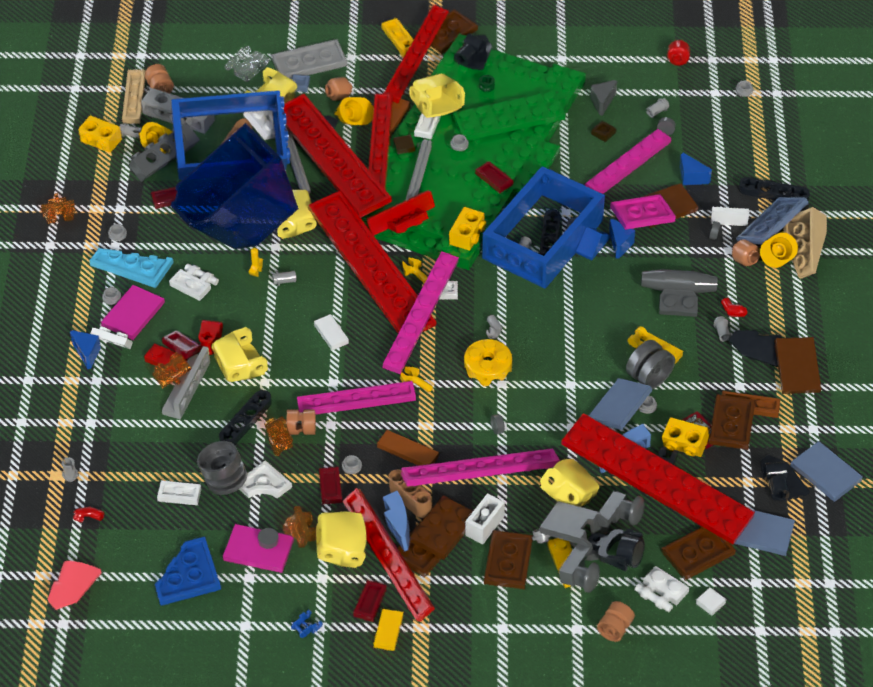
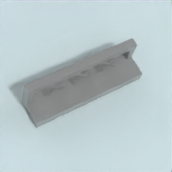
[162,346,210,419]

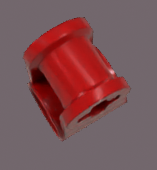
[198,320,223,355]

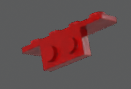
[367,190,435,236]

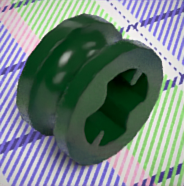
[479,75,495,92]

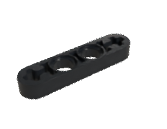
[739,177,810,201]
[539,209,561,256]
[219,390,272,445]

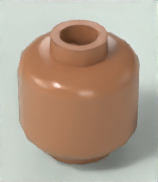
[325,77,352,101]
[732,239,760,266]

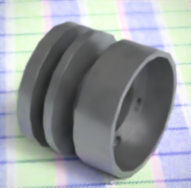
[197,441,248,495]

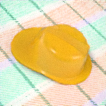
[335,97,374,125]
[138,122,175,154]
[760,233,798,268]

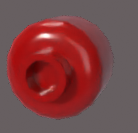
[667,40,690,66]

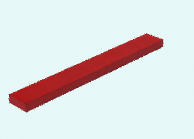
[383,4,449,104]
[368,93,393,190]
[343,488,435,622]

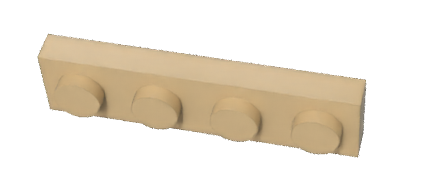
[122,70,145,124]

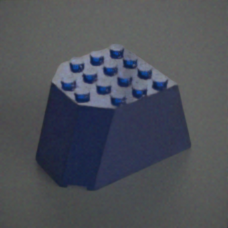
[171,123,299,250]

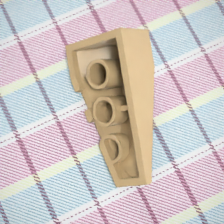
[784,207,827,279]

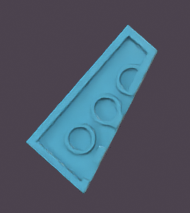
[90,248,173,288]

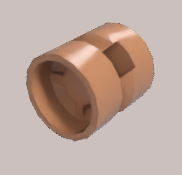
[144,64,174,94]
[287,409,316,435]
[597,601,635,642]

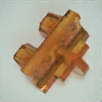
[41,193,76,224]
[152,353,192,388]
[264,417,293,456]
[282,506,316,548]

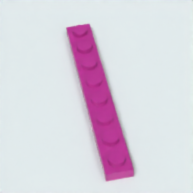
[383,251,459,374]
[401,448,560,487]

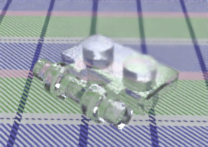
[224,46,269,82]

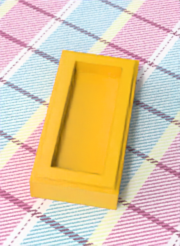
[374,609,403,651]

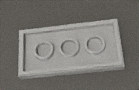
[272,39,348,79]

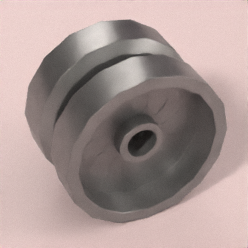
[626,340,676,389]

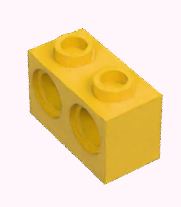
[79,116,122,153]
[449,207,486,251]
[662,417,709,457]

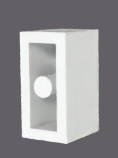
[466,493,505,544]

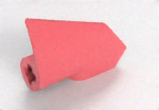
[48,561,102,610]

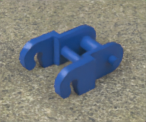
[291,610,323,638]

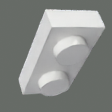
[90,327,133,349]
[157,481,201,505]

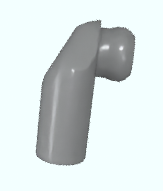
[486,315,502,339]

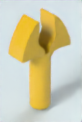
[248,248,263,277]
[403,258,428,284]
[400,367,433,392]

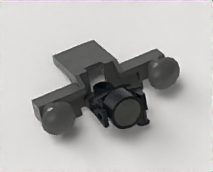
[540,491,645,593]

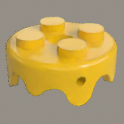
[464,339,512,387]

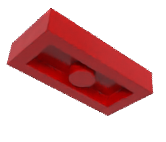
[144,343,188,375]

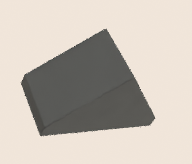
[590,80,617,116]

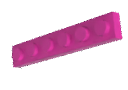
[585,129,671,194]
[297,381,416,415]

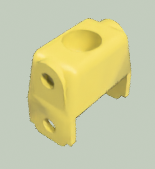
[245,67,297,103]
[409,74,465,118]
[268,190,317,239]
[212,327,268,382]
[540,459,599,507]
[316,512,366,568]

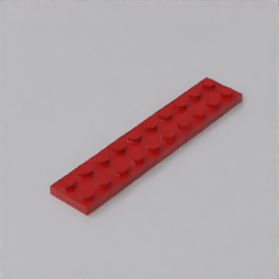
[284,94,392,218]
[308,191,436,334]
[561,413,755,544]

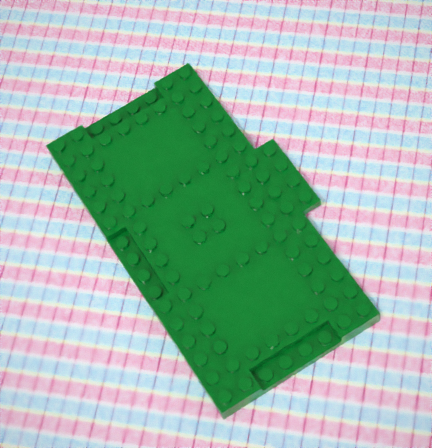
[361,34,586,270]

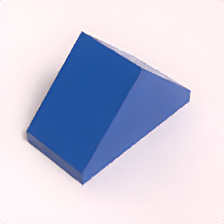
[680,153,712,185]
[609,219,635,259]
[576,227,611,261]
[70,330,101,369]

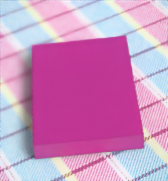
[610,194,676,230]
[101,285,165,340]
[223,524,294,573]

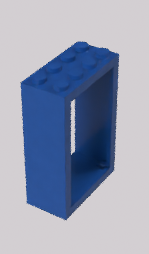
[171,90,290,180]
[482,166,605,289]

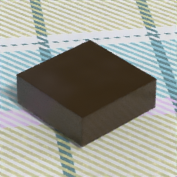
[591,121,616,142]
[393,135,415,155]

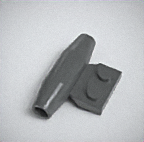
[641,269,718,317]

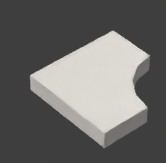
[239,460,292,498]

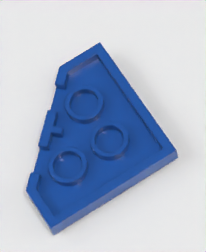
[155,537,221,606]

